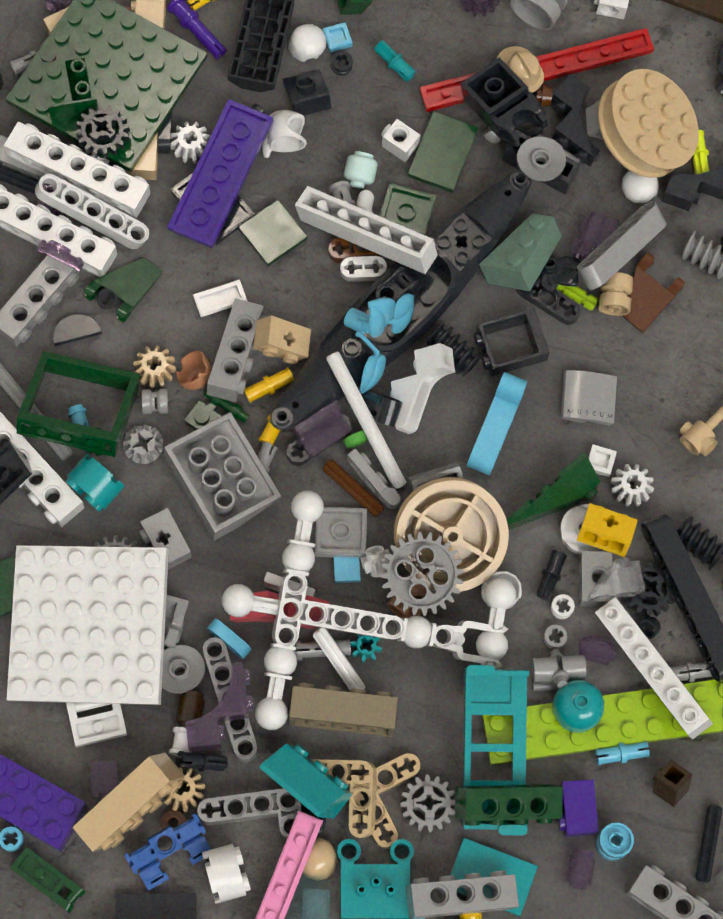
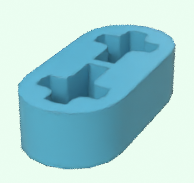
[207,618,252,659]

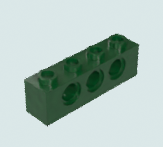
[455,784,563,826]

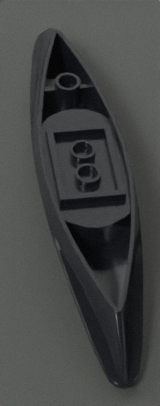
[270,170,532,430]

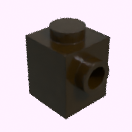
[653,759,693,807]

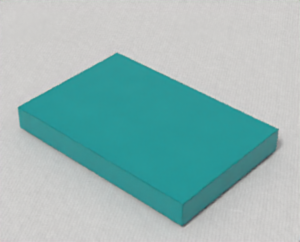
[450,838,538,917]

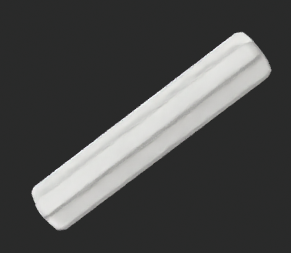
[313,628,365,691]

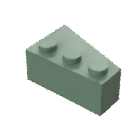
[479,213,562,291]

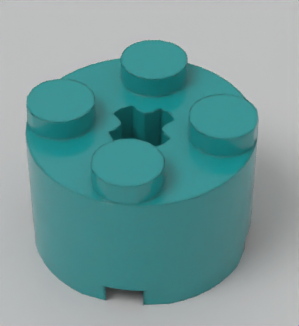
[65,453,125,512]

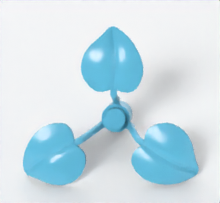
[344,293,414,394]

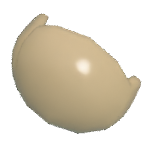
[303,837,338,881]

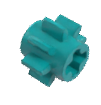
[350,634,382,664]

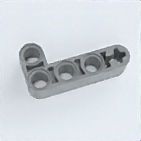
[197,788,301,840]

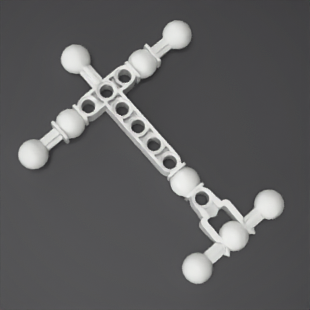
[222,490,517,730]

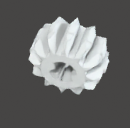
[170,121,210,163]
[611,464,654,507]

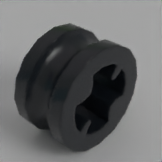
[331,51,353,76]

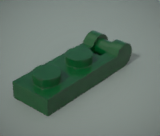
[10,847,86,913]

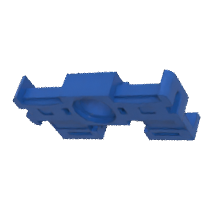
[124,813,211,891]

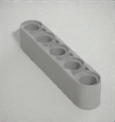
[577,202,667,290]
[203,637,257,763]

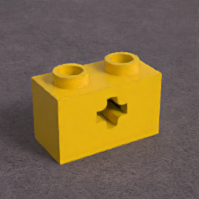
[576,503,638,557]

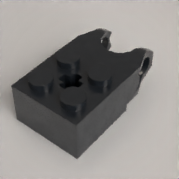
[460,57,548,147]

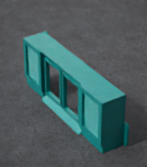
[462,665,529,836]

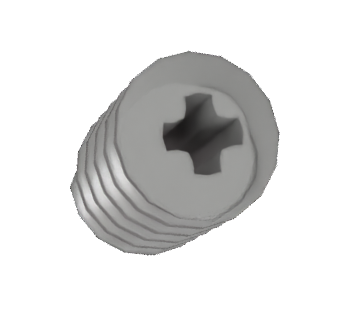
[682,231,723,279]

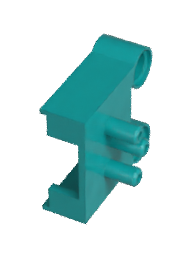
[337,839,414,919]

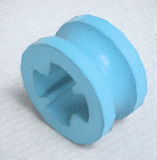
[0,826,24,852]

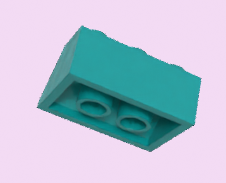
[259,744,353,819]

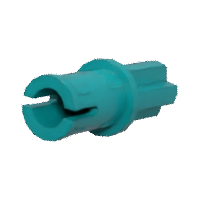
[374,40,417,82]

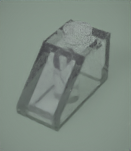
[587,558,645,601]

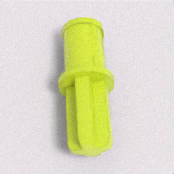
[691,130,709,174]

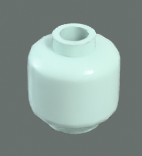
[344,151,378,189]

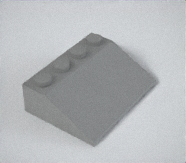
[164,412,281,541]

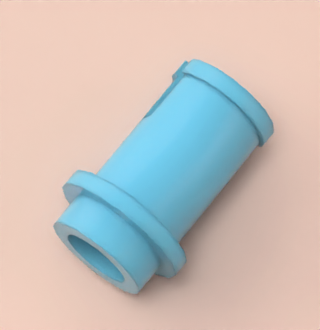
[67,404,90,427]

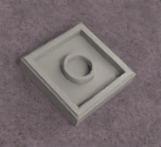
[315,507,367,558]

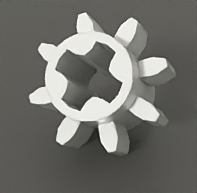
[360,546,392,577]

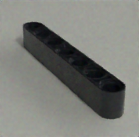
[641,514,723,683]

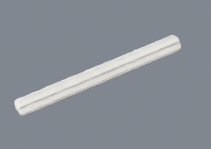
[326,352,406,489]

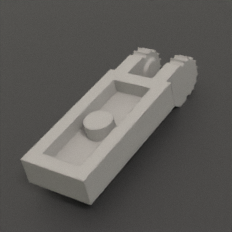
[346,449,401,511]

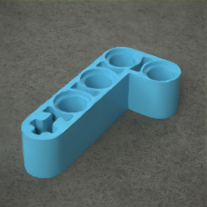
[466,372,528,476]

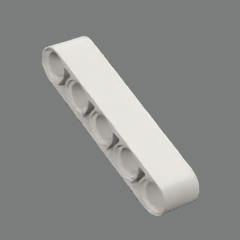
[35,174,149,249]

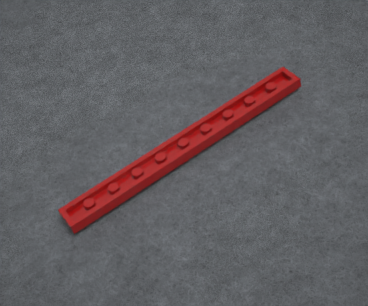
[419,28,654,112]

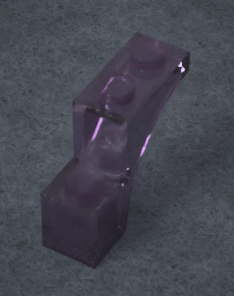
[185,662,254,752]

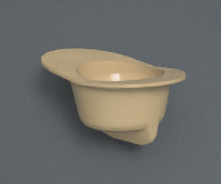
[497,46,544,93]

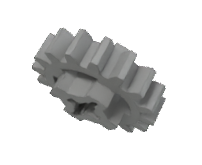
[400,775,455,833]

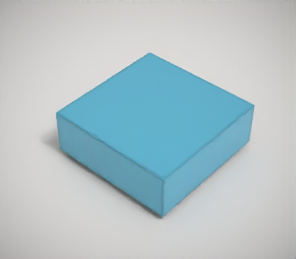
[323,22,353,53]
[334,557,361,583]

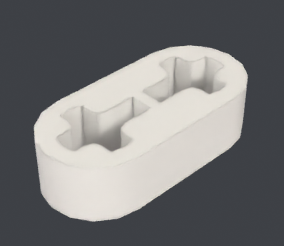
[340,256,387,282]

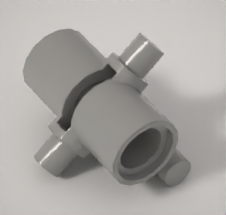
[532,649,586,692]

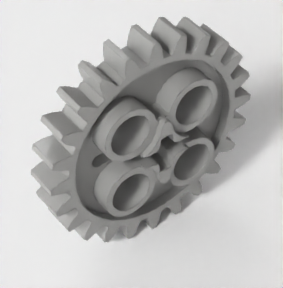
[380,532,464,616]

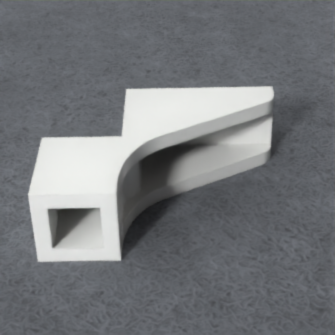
[390,343,455,434]

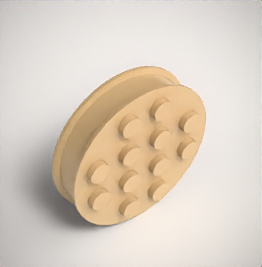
[598,69,699,178]
[394,477,509,592]

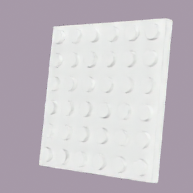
[7,546,169,705]

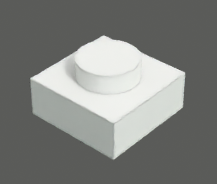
[589,445,617,477]

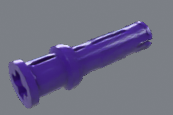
[167,0,227,60]

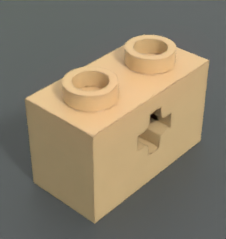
[253,315,311,364]

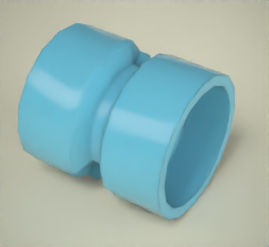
[595,823,634,861]

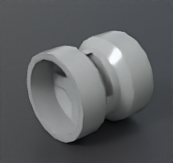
[142,389,168,414]

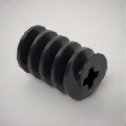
[426,324,482,377]
[677,516,723,571]

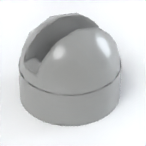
[482,127,501,144]

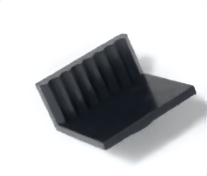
[283,70,331,116]

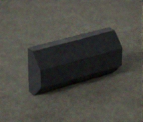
[227,0,295,93]

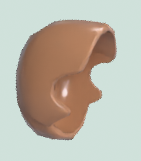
[176,350,213,391]

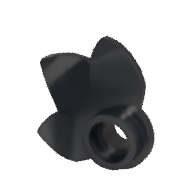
[540,256,581,293]

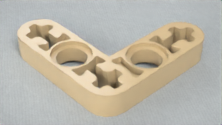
[356,753,420,849]
[311,759,377,838]

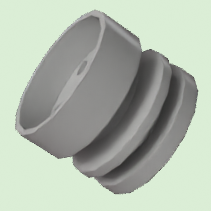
[510,0,570,30]

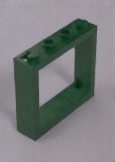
[16,351,140,457]

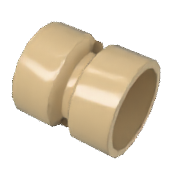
[598,272,633,316]

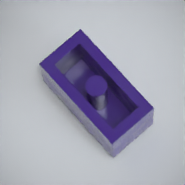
[558,779,599,837]

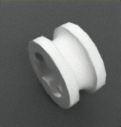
[551,594,575,619]

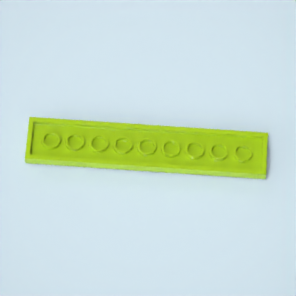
[482,680,723,765]

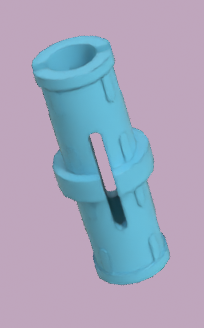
[595,741,650,766]

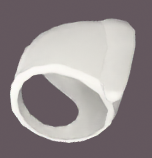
[262,110,307,158]

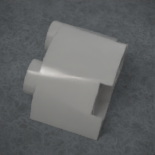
[164,595,189,649]

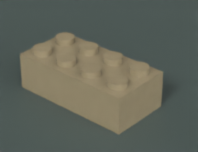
[289,683,398,737]

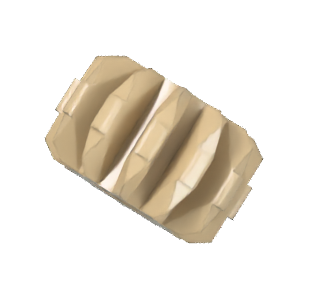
[133,345,176,389]
[164,768,205,812]

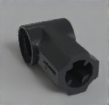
[361,390,403,427]

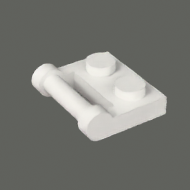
[66,702,127,747]

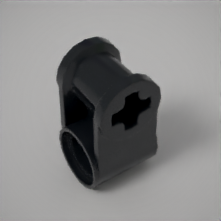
[376,266,422,305]

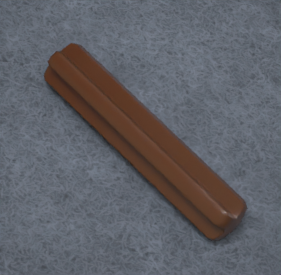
[323,460,384,517]

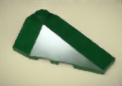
[507,452,601,530]

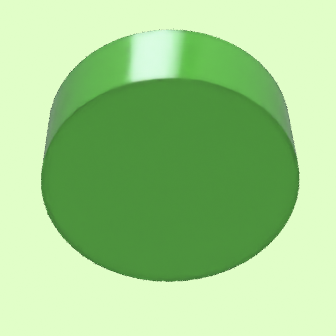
[343,430,368,449]

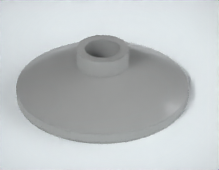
[517,136,566,181]
[162,645,205,693]

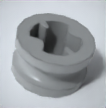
[543,625,567,649]

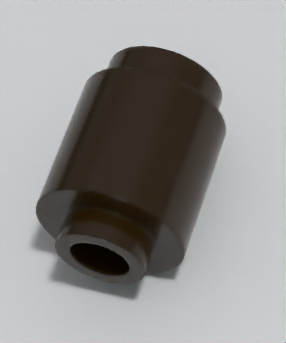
[175,690,205,730]

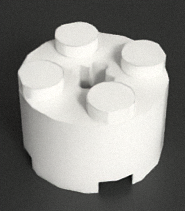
[202,844,251,904]

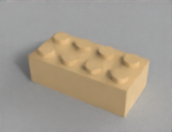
[73,753,185,852]

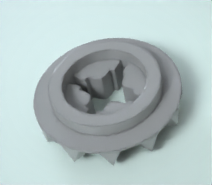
[123,424,164,464]

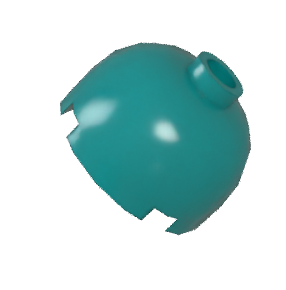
[552,680,604,733]

